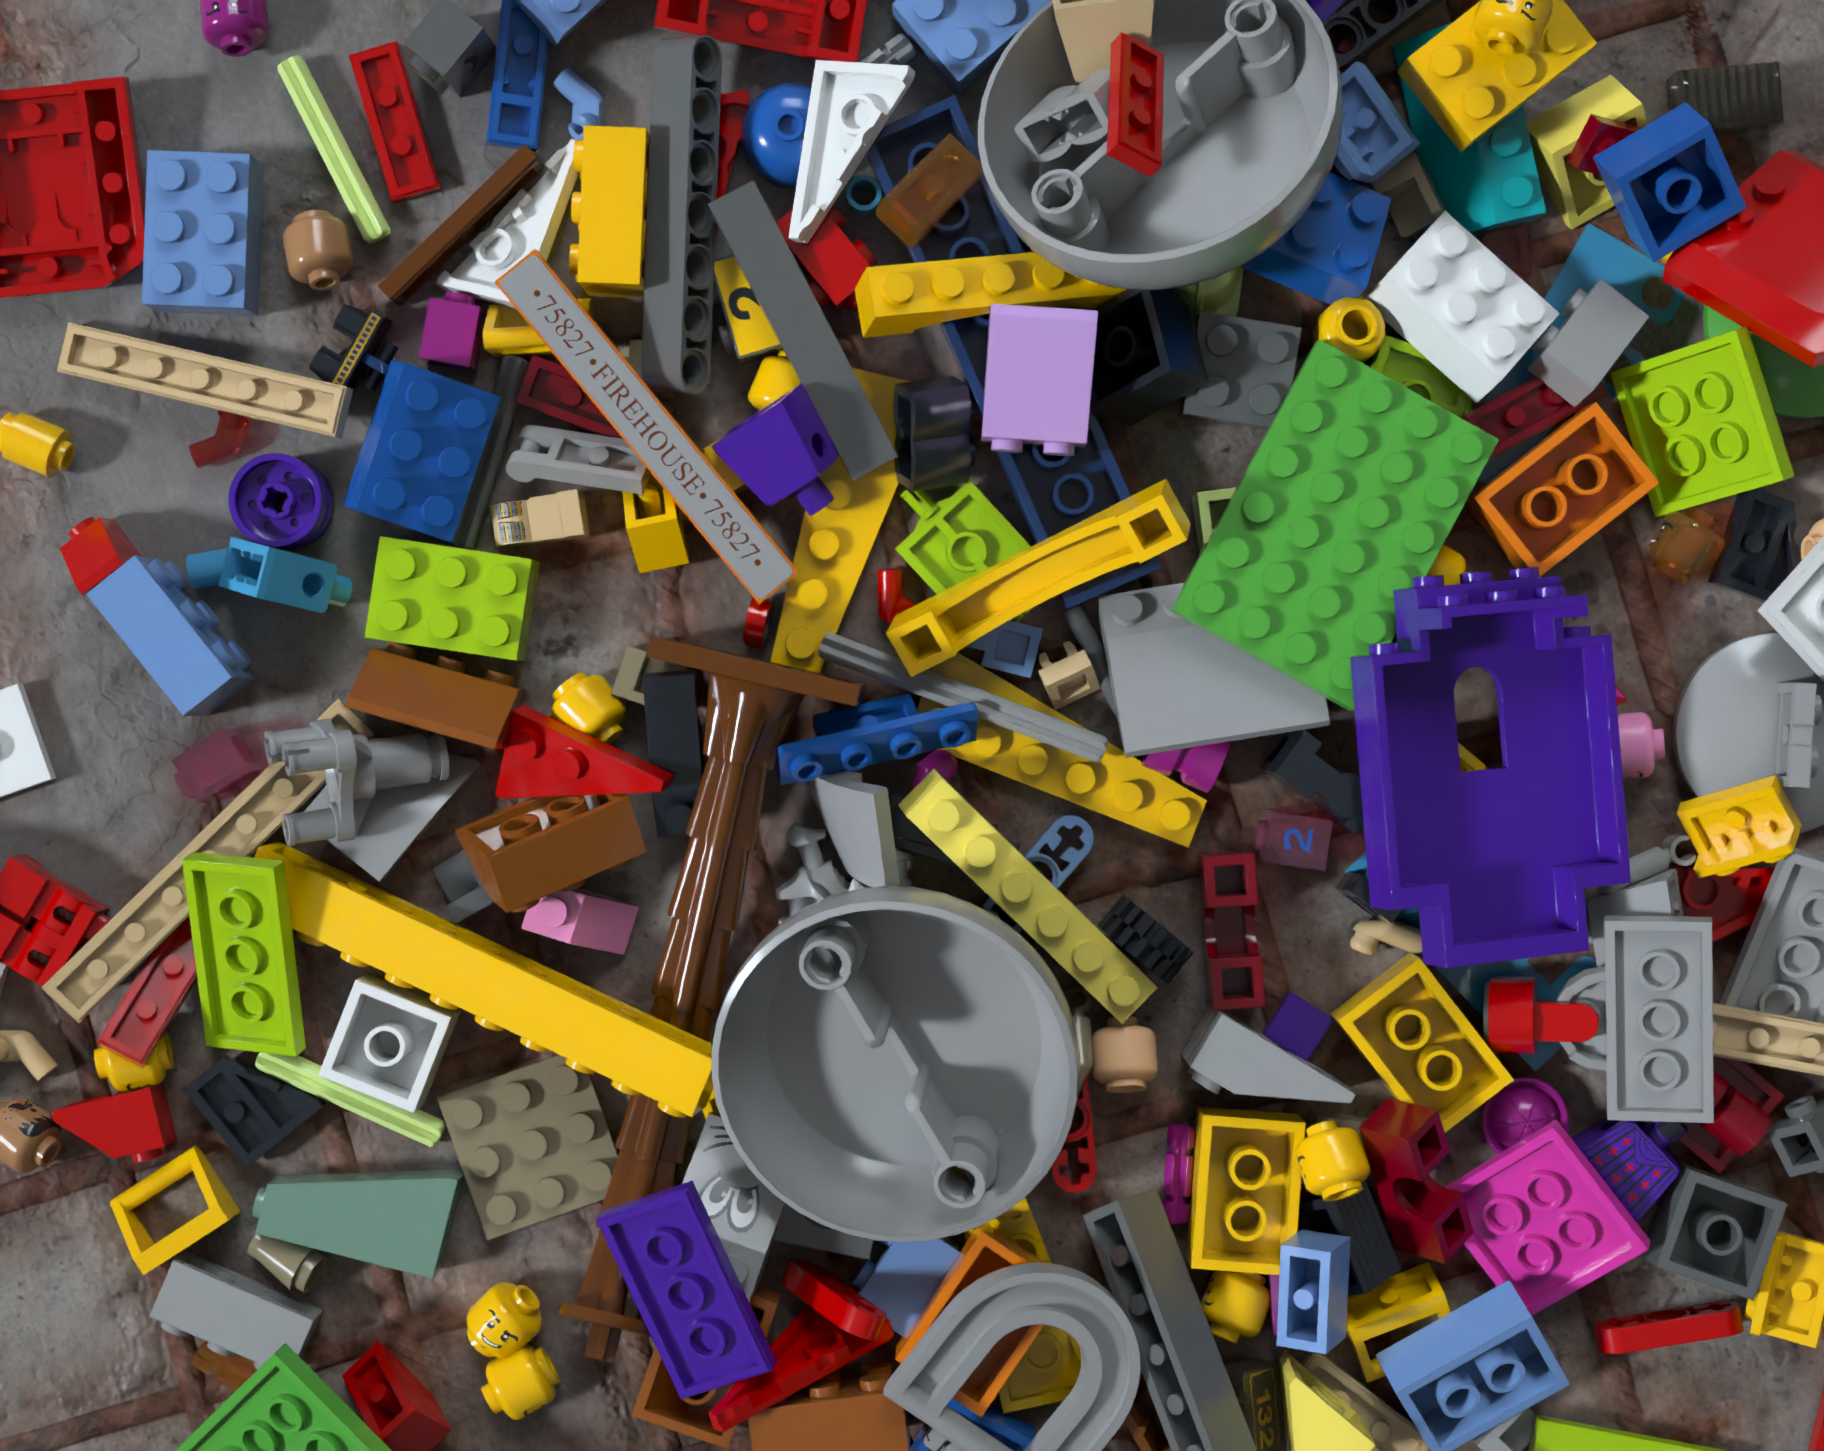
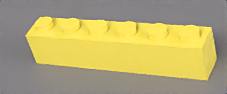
[898,769,1158,1024]

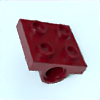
[1677,1056,1785,1174]

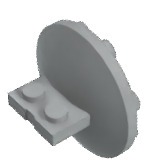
[1672,633,1824,833]

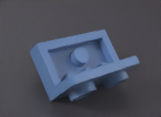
[1334,61,1421,184]

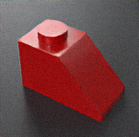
[60,517,141,596]
[51,1082,177,1163]
[342,1341,451,1451]

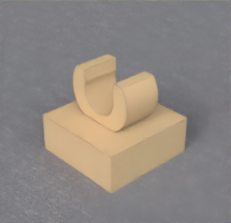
[1038,641,1101,710]

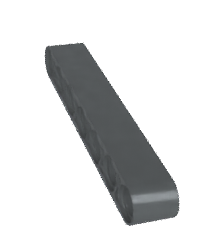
[641,35,722,394]

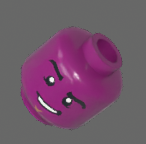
[200,0,269,57]

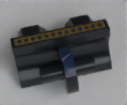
[309,304,399,396]

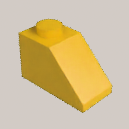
[622,474,689,574]

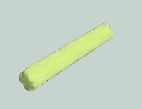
[277,55,390,244]
[255,1052,446,1147]

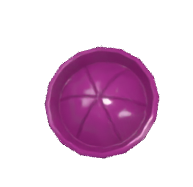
[1481,1077,1570,1155]

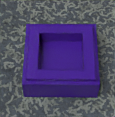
[1262,991,1333,1061]

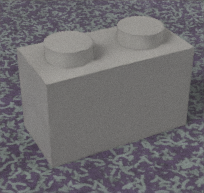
[1527,279,1650,407]

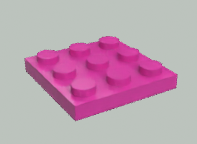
[1444,1119,1651,1316]

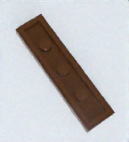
[378,144,543,306]

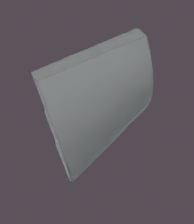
[304,737,482,882]
[804,771,900,887]

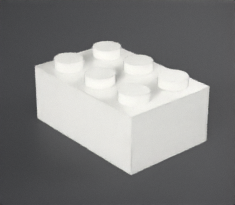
[1365,211,1560,403]

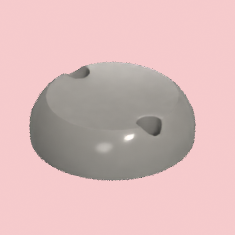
[978,0,1343,290]
[712,886,1080,1242]

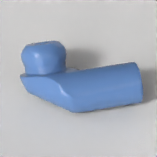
[553,67,604,140]

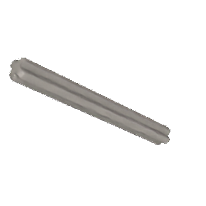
[818,632,1108,762]

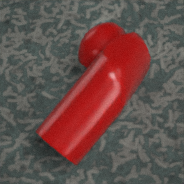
[877,568,915,626]

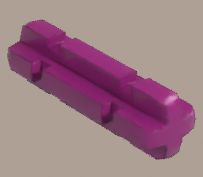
[1162,1124,1196,1224]

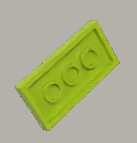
[182,852,306,1057]

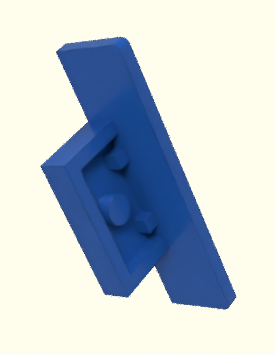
[777,693,978,785]

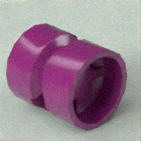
[1141,741,1232,793]

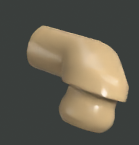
[1350,919,1423,956]
[0,1030,58,1081]

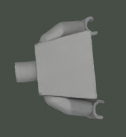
[1586,834,1696,967]

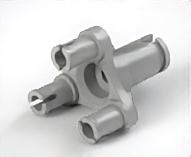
[264,719,450,846]

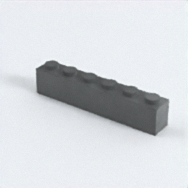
[1083,1189,1257,1451]

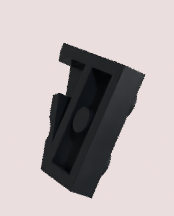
[1708,489,1801,603]
[183,1055,326,1168]

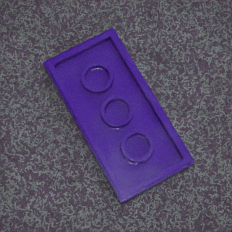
[596,1180,777,1399]

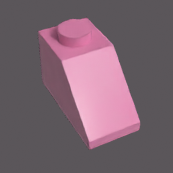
[521,887,640,955]

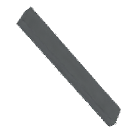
[707,180,898,481]

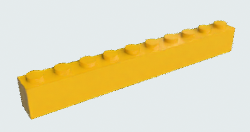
[254,842,714,1118]

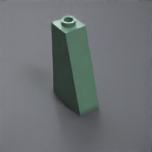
[252,1170,465,1279]

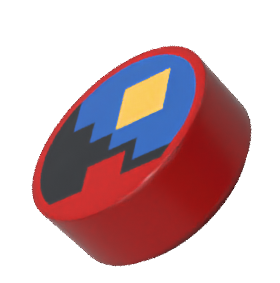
[743,598,775,649]

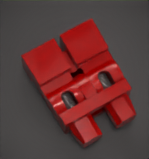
[0,854,111,986]

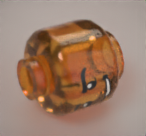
[1648,507,1725,586]

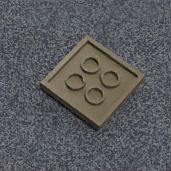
[437,1054,619,1240]

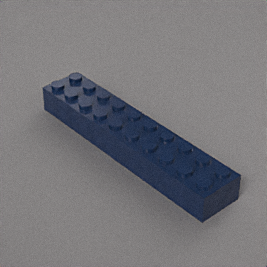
[865,95,1162,610]

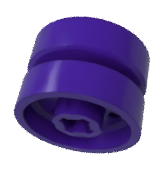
[228,453,335,550]

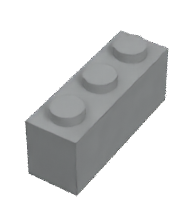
[149,1251,324,1370]

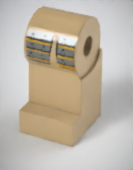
[490,489,591,547]

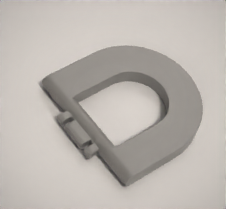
[883,1263,1141,1451]

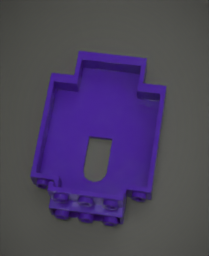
[1350,567,1631,968]

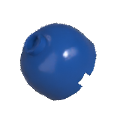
[740,83,811,189]

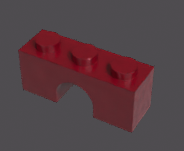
[1198,850,1265,1011]
[1358,1098,1474,1263]

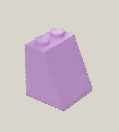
[981,304,1098,456]

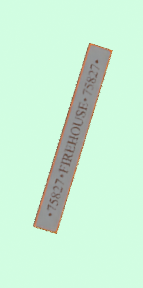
[495,249,799,604]

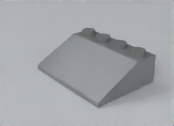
[1098,583,1330,758]

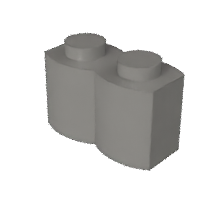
[1014,67,1110,162]

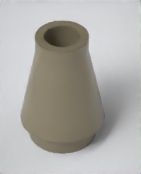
[247,1234,327,1293]

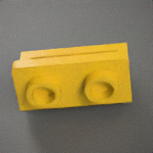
[1677,775,1802,878]
[1745,1231,1824,1349]

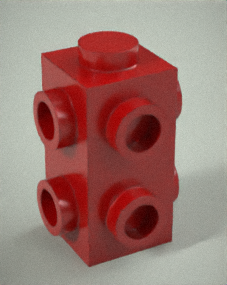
[776,205,878,312]

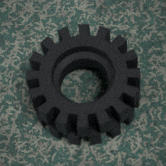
[1097,894,1194,984]

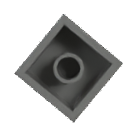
[1179,311,1302,431]
[1641,1161,1787,1301]

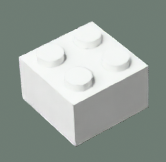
[318,974,461,1113]

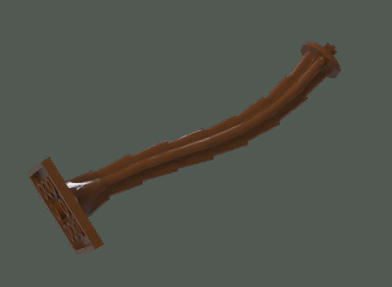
[557,636,866,1363]

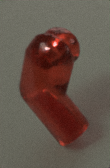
[189,410,252,468]

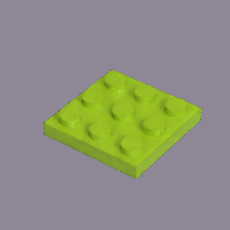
[1610,326,1795,517]

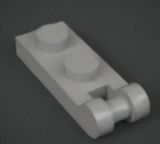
[506,425,651,495]

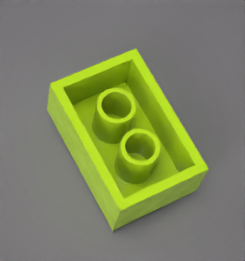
[365,536,540,661]

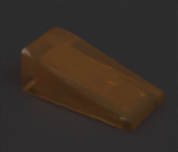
[875,133,984,248]

